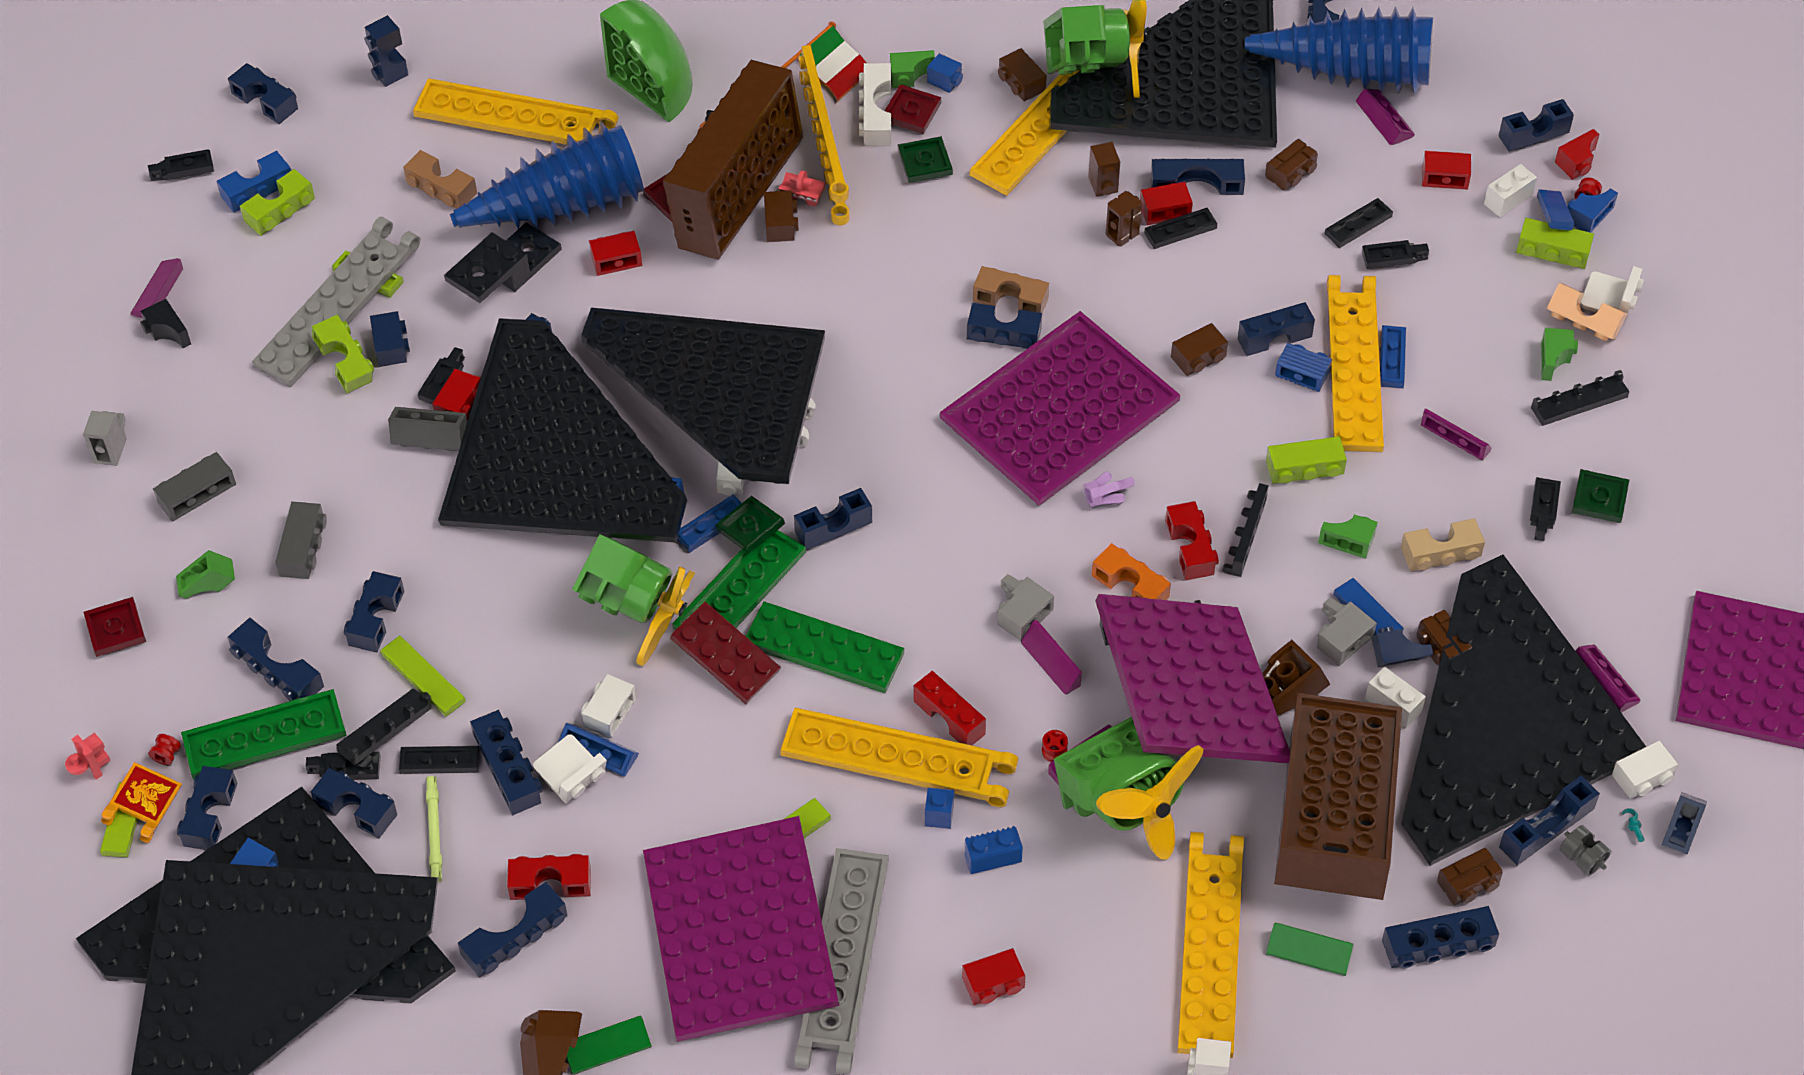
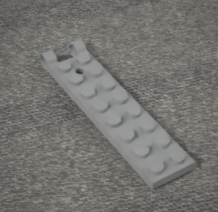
[252,216,421,387]
[795,848,889,1075]

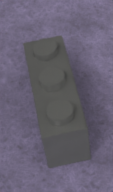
[388,407,467,451]
[153,452,236,522]
[275,501,327,579]

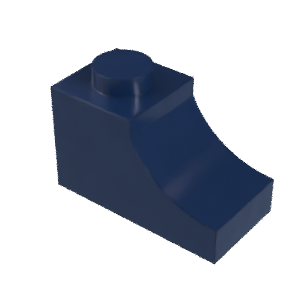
[1371,627,1433,667]
[1662,792,1707,855]

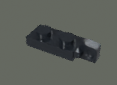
[148,149,214,181]
[1362,240,1429,269]
[418,347,465,404]
[1530,477,1561,541]
[305,752,381,780]

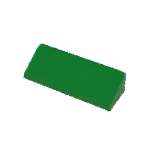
[1266,923,1353,976]
[566,1015,652,1075]

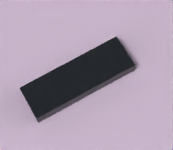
[1324,198,1393,248]
[1144,207,1218,249]
[399,746,480,774]

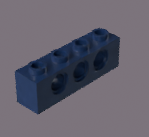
[470,709,543,816]
[1382,906,1499,968]

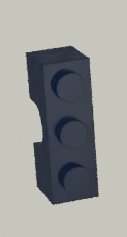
[364,15,408,87]
[228,63,298,124]
[1498,99,1574,152]
[1237,302,1315,356]
[967,303,1042,349]
[794,488,872,550]
[344,571,405,653]
[177,766,238,850]
[310,768,398,839]

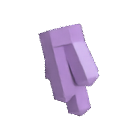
[1083,471,1135,508]

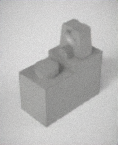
[83,411,127,466]
[997,574,1054,641]
[1317,597,1377,666]

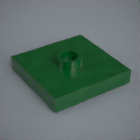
[897,136,953,183]
[1571,469,1630,523]
[715,495,785,554]

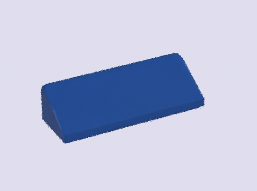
[558,723,639,777]

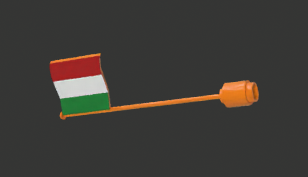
[698,21,867,130]

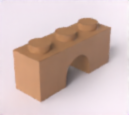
[403,150,477,209]
[973,266,1049,313]

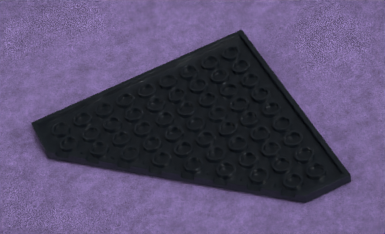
[1050,0,1277,148]
[581,307,825,484]
[438,318,687,543]
[1401,554,1646,866]
[76,786,456,1003]
[131,860,438,1075]

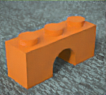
[1092,543,1171,600]

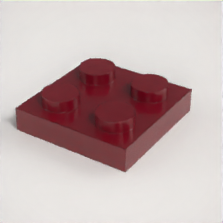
[885,84,941,134]
[83,597,146,657]

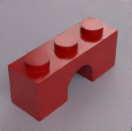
[1165,501,1219,581]
[913,670,986,745]
[507,854,591,900]

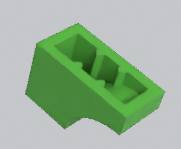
[890,50,935,88]
[1541,328,1578,381]
[1318,514,1378,559]
[176,550,235,599]

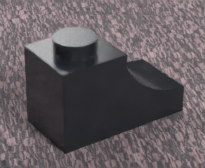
[140,299,191,348]

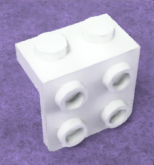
[1580,266,1644,321]
[533,735,607,804]

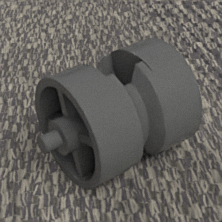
[1559,825,1612,876]

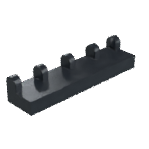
[1531,370,1630,426]
[1222,483,1269,577]
[336,688,431,765]

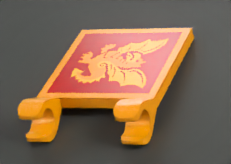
[101,762,182,843]

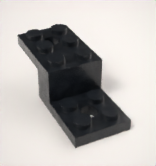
[444,222,562,303]

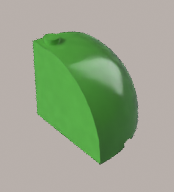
[600,0,693,122]

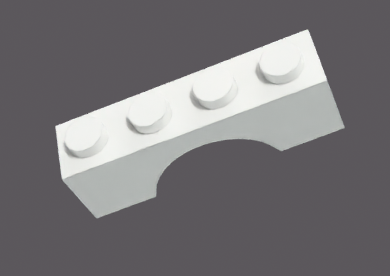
[859,63,891,146]

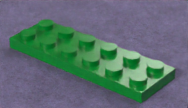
[672,530,806,630]
[746,601,905,694]
[181,689,347,780]

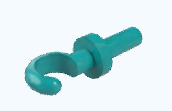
[1622,808,1645,842]

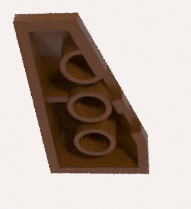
[1262,640,1330,716]
[520,1010,582,1075]

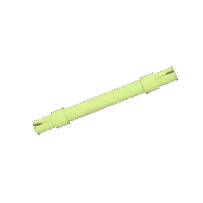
[426,776,443,883]

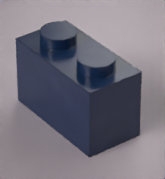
[370,311,410,367]

